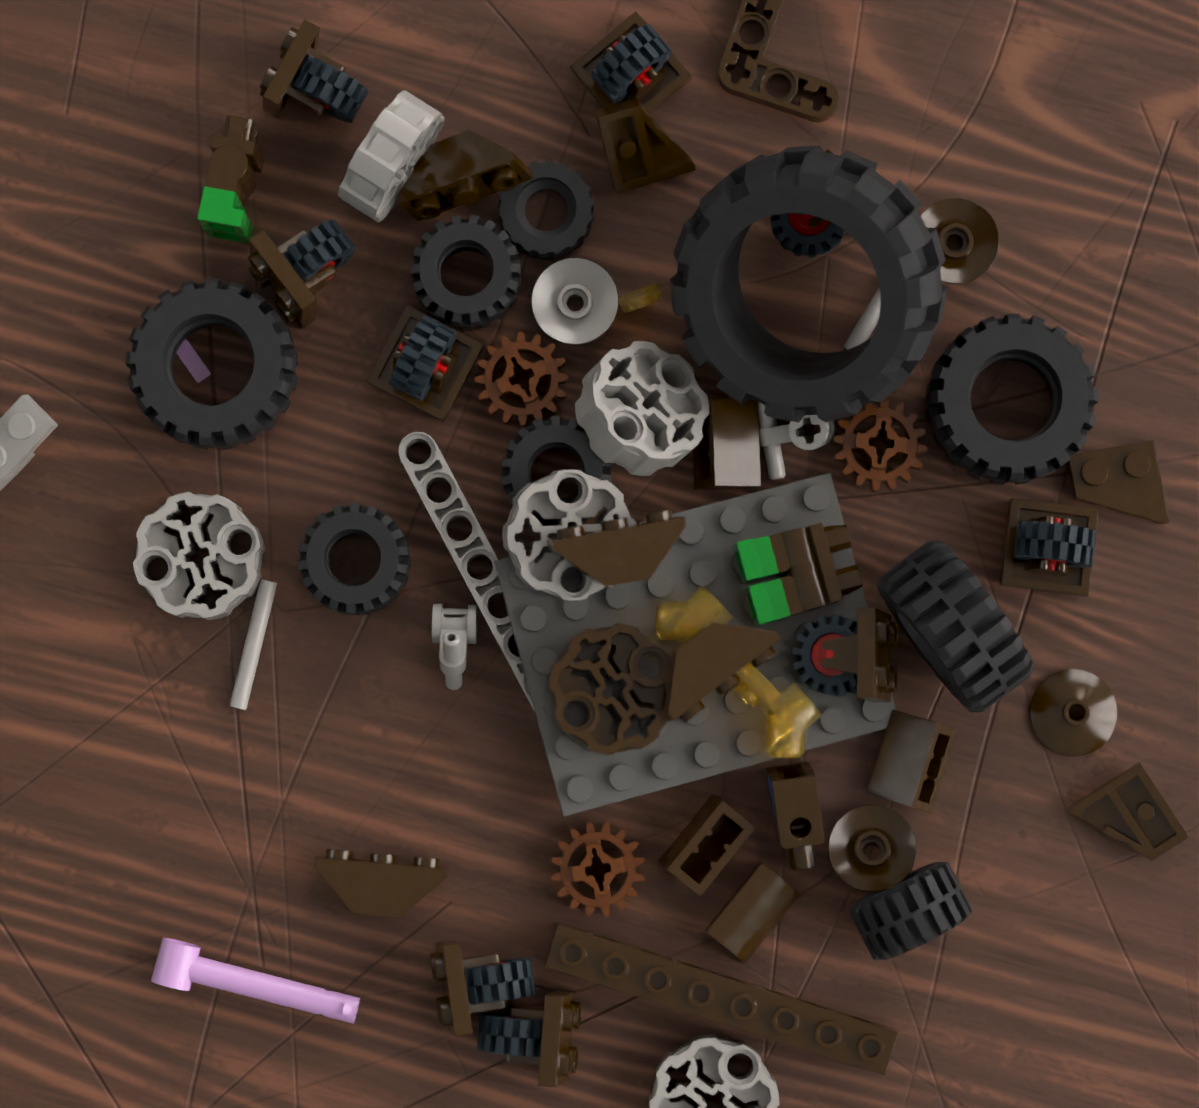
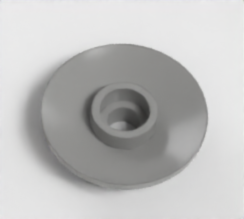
[532,258,618,345]

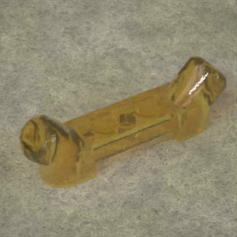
[655,586,821,758]

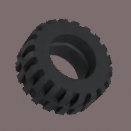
[126,278,299,450]
[925,314,1099,485]
[877,540,1034,713]

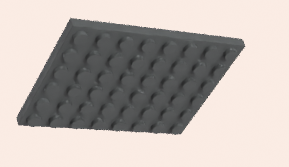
[494,473,896,817]

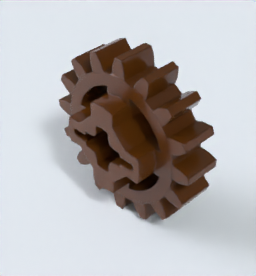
[474,332,569,428]
[832,397,928,493]
[551,822,645,917]

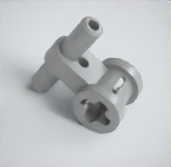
[758,402,836,480]
[432,604,478,690]

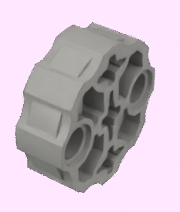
[338,90,445,222]
[575,341,710,476]
[503,470,636,601]
[133,491,265,621]
[649,1034,780,1108]

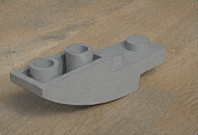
[0,394,58,491]

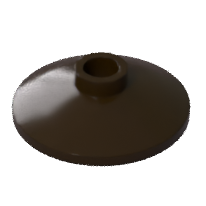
[921,198,999,284]
[1029,669,1117,756]
[828,805,917,892]

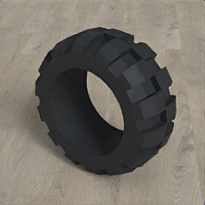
[670,145,947,423]

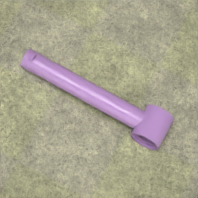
[151,938,360,1024]

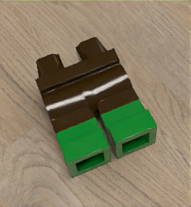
[197,115,264,244]
[732,523,863,627]

